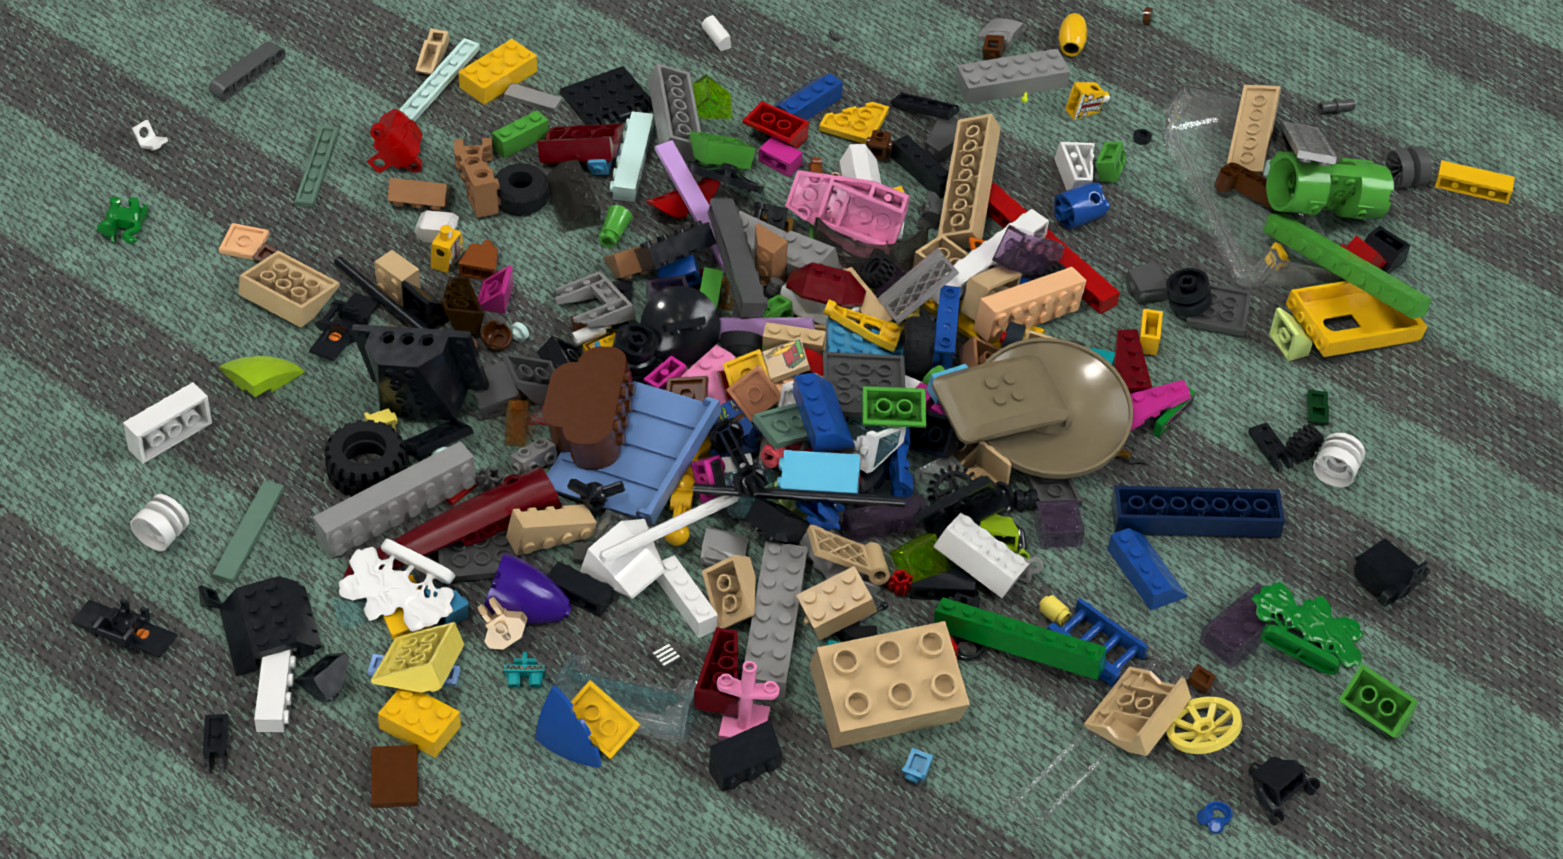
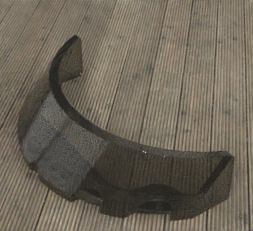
[812,217,929,276]

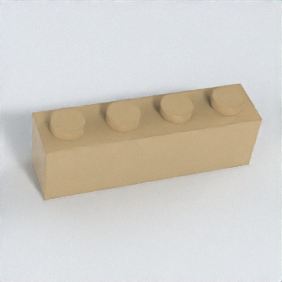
[845,267,894,331]

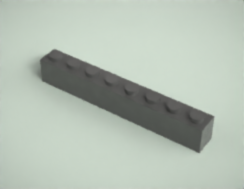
[708,198,768,318]

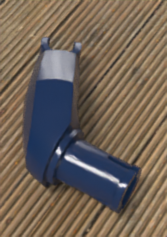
[709,424,762,458]

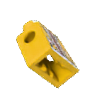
[1065,82,1110,120]
[431,225,465,273]

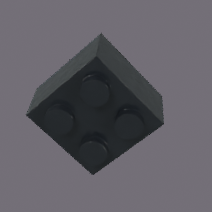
[745,497,809,545]

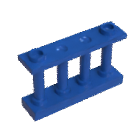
[932,285,961,370]
[1047,598,1148,688]

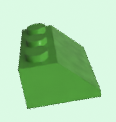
[689,131,756,171]
[860,386,926,428]
[1338,663,1419,738]

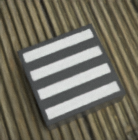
[651,643,682,671]

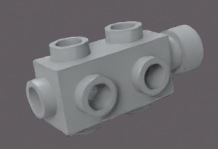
[510,437,561,475]

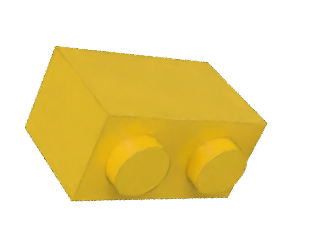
[1139,309,1163,356]

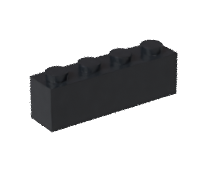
[891,135,949,199]

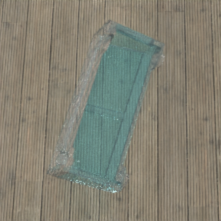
[557,653,697,744]

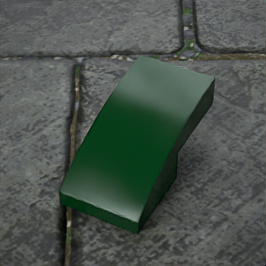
[1307,390,1329,425]

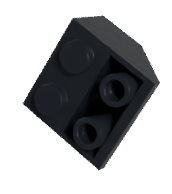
[1364,226,1410,274]

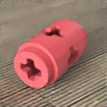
[760,442,802,468]

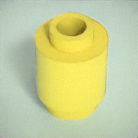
[1039,595,1071,626]

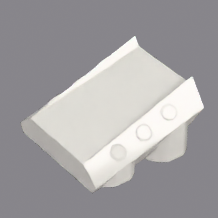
[414,210,459,243]

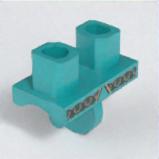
[504,652,545,688]

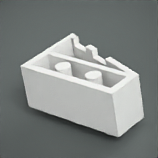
[1054,142,1095,190]

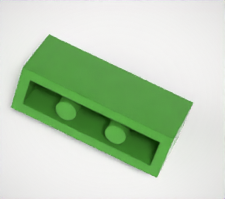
[492,110,549,158]

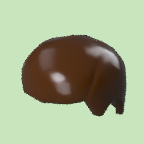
[481,320,512,351]

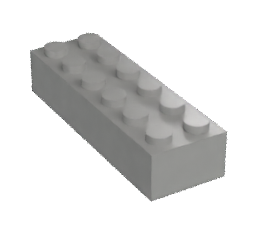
[955,49,1070,104]
[648,63,701,162]

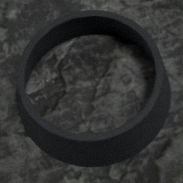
[721,330,763,356]

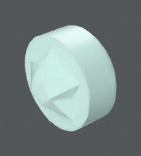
[509,322,529,343]

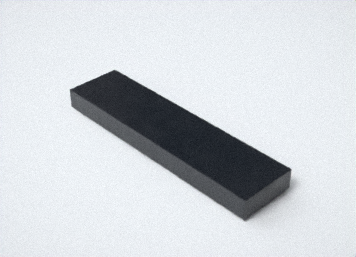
[891,92,960,120]

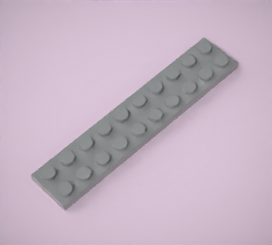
[1281,121,1337,166]

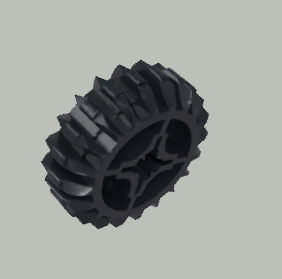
[927,465,975,505]

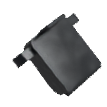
[1354,538,1430,607]

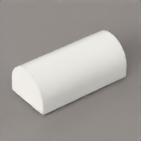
[702,15,731,51]

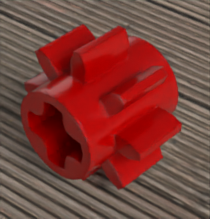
[887,570,913,596]

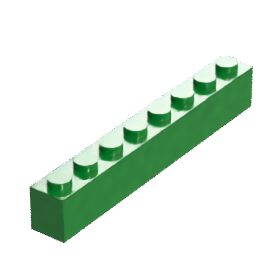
[934,597,1107,680]

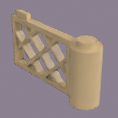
[807,524,890,585]

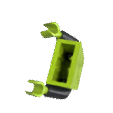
[977,514,1030,559]

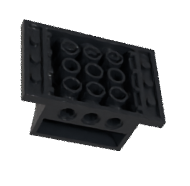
[351,324,489,421]

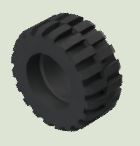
[324,419,406,497]

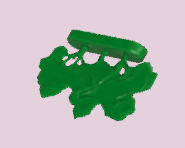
[1251,582,1364,675]

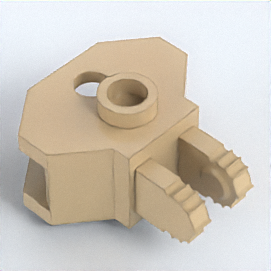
[478,597,527,650]

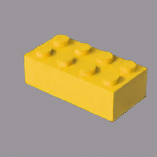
[458,39,537,105]

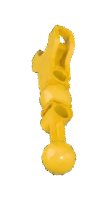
[664,434,712,546]

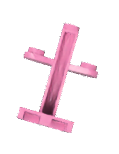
[717,661,780,741]

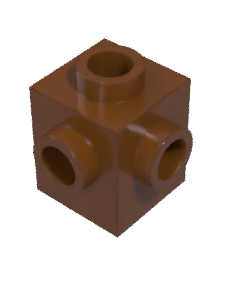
[866,130,894,161]

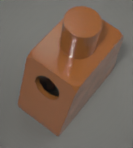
[458,240,498,281]

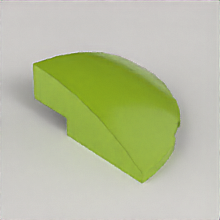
[218,356,305,397]

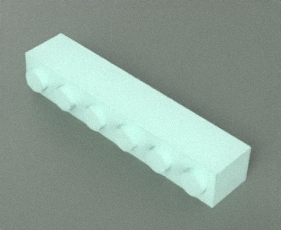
[610,111,654,202]

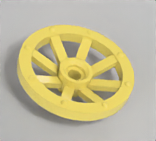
[1166,697,1242,754]

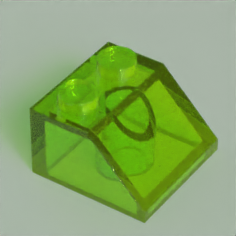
[692,74,733,119]
[890,534,951,582]

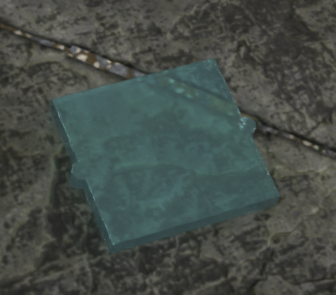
[332,597,381,629]

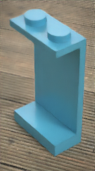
[777,450,861,494]

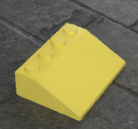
[371,622,465,693]

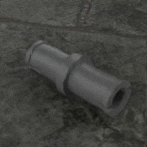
[1318,99,1355,114]

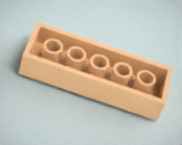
[973,267,1087,342]

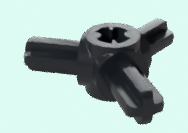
[567,479,625,519]

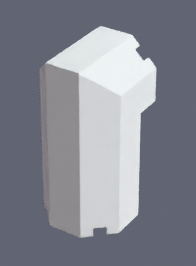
[839,144,882,184]

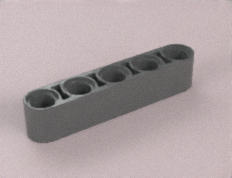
[209,41,286,101]

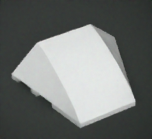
[580,519,665,599]

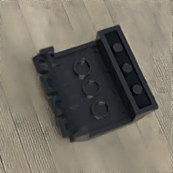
[219,576,322,676]

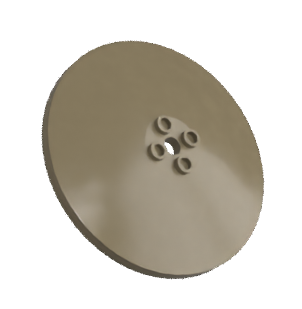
[984,338,1133,479]

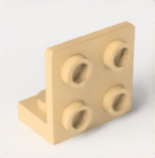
[962,441,1012,485]

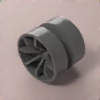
[1386,146,1432,189]

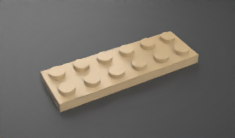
[1227,85,1281,176]

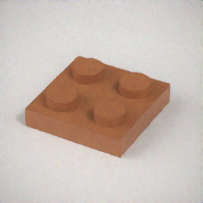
[726,365,781,422]

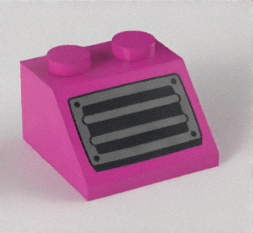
[690,455,731,503]

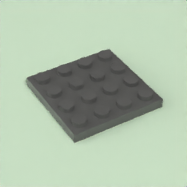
[822,352,906,418]
[434,511,526,583]

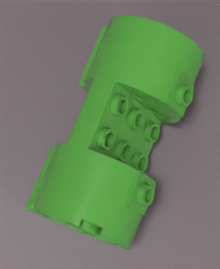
[1266,151,1394,220]

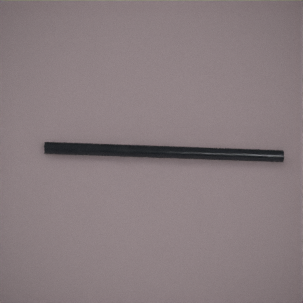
[334,256,428,329]
[693,483,906,508]

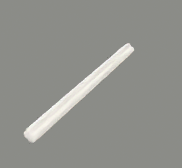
[599,496,740,563]

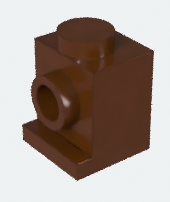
[982,35,1005,60]

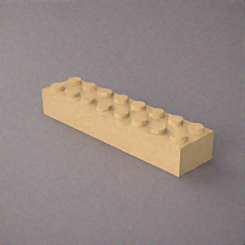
[937,113,1001,249]

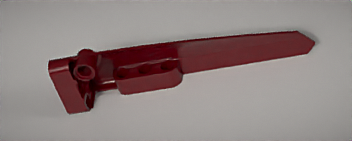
[342,466,562,580]

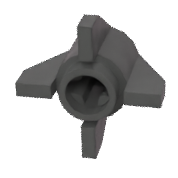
[917,191,943,229]

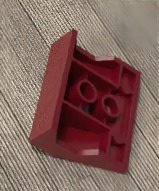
[537,123,624,165]

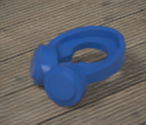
[1197,801,1233,834]

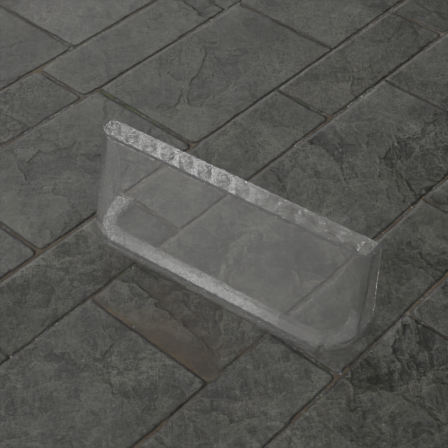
[1162,84,1344,287]

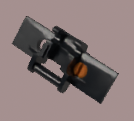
[309,292,380,361]
[71,599,178,658]

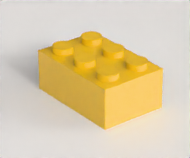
[378,689,461,758]

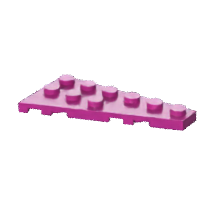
[1130,380,1191,431]

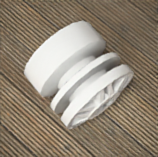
[1313,433,1366,488]
[130,494,189,552]

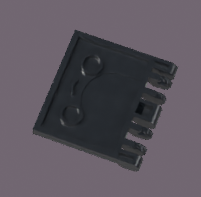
[560,66,653,125]

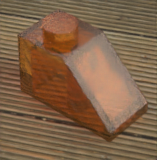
[505,399,529,447]

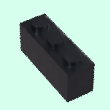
[547,561,614,617]

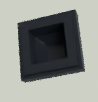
[198,585,222,608]

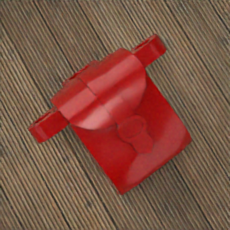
[367,108,423,173]

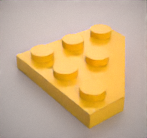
[819,102,889,145]

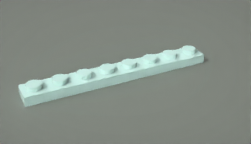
[399,38,480,122]

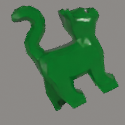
[97,197,148,244]

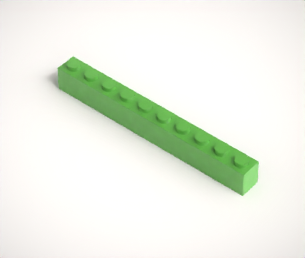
[1263,213,1432,319]

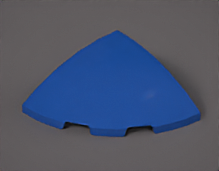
[536,686,601,768]

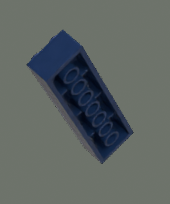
[1111,485,1285,538]

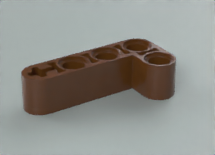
[1214,162,1280,212]

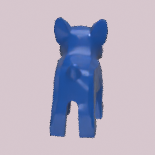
[795,501,845,531]

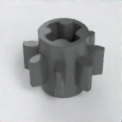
[476,465,504,491]

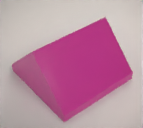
[478,265,513,314]

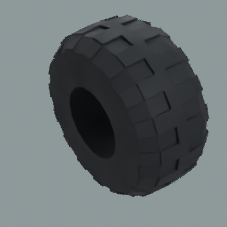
[494,163,549,216]
[903,316,934,376]

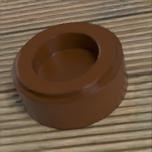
[1143,7,1153,25]

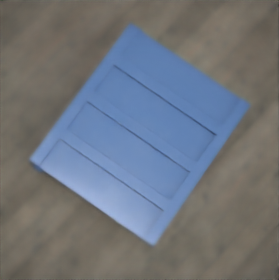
[547,381,721,525]

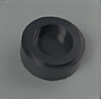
[1133,129,1152,145]

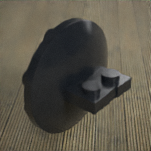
[641,286,720,366]

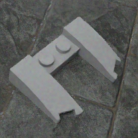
[555,271,636,327]

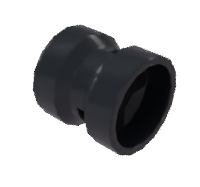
[1014,489,1038,510]

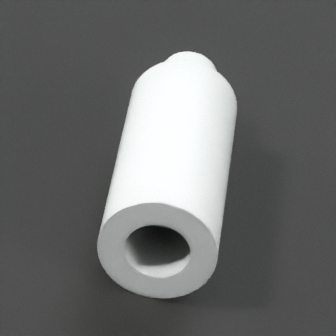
[572,325,612,346]

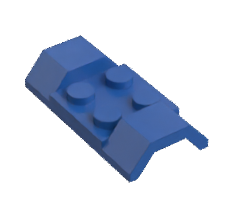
[887,427,914,509]

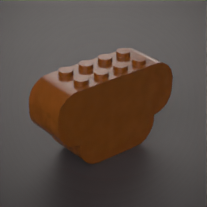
[542,347,636,469]

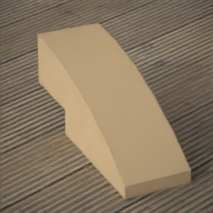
[415,28,450,75]

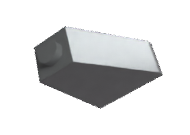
[925,118,957,163]

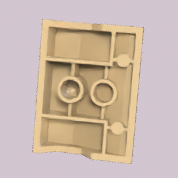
[1084,667,1191,756]

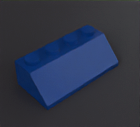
[773,73,843,120]
[792,373,855,452]
[1107,528,1187,611]

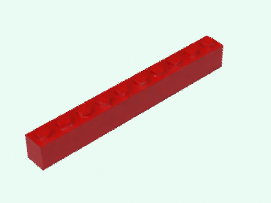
[987,182,1120,314]

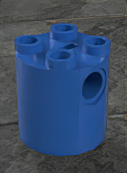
[1054,182,1110,230]

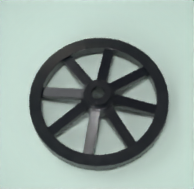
[688,162,765,194]

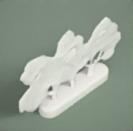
[339,539,455,632]

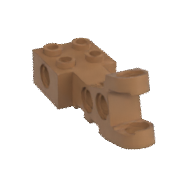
[454,138,501,218]

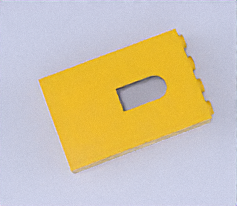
[1285,281,1428,357]

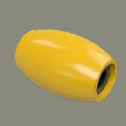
[1058,13,1087,57]

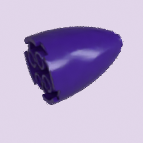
[484,552,572,624]

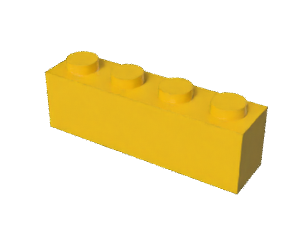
[1435,160,1515,204]

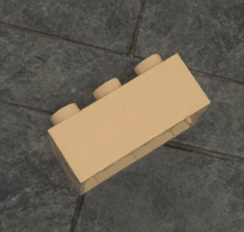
[809,621,970,748]

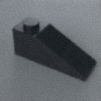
[909,569,976,601]

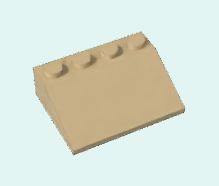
[239,251,340,328]

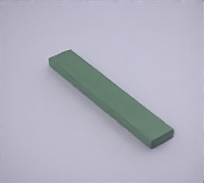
[294,125,339,208]
[213,480,284,584]

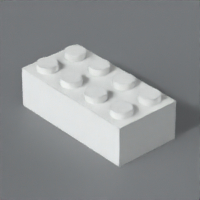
[123,383,212,464]
[933,513,1029,598]

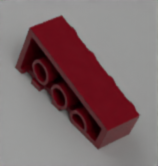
[1114,329,1152,394]
[694,627,738,716]

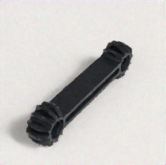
[708,417,769,497]

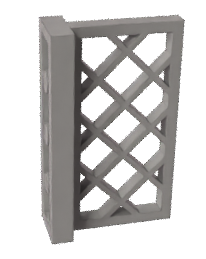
[877,248,959,324]

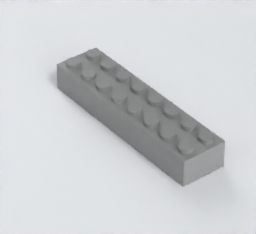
[313,441,477,559]
[744,541,808,698]

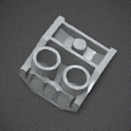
[977,18,1027,49]
[700,525,749,567]

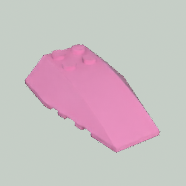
[785,170,910,259]

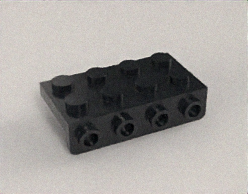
[913,476,1008,543]

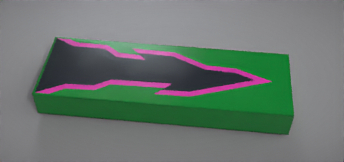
[1153,389,1196,438]

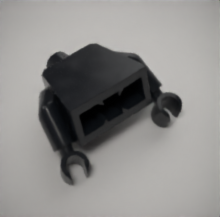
[1249,757,1320,826]

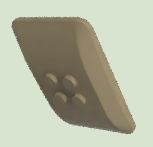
[932,356,1069,444]

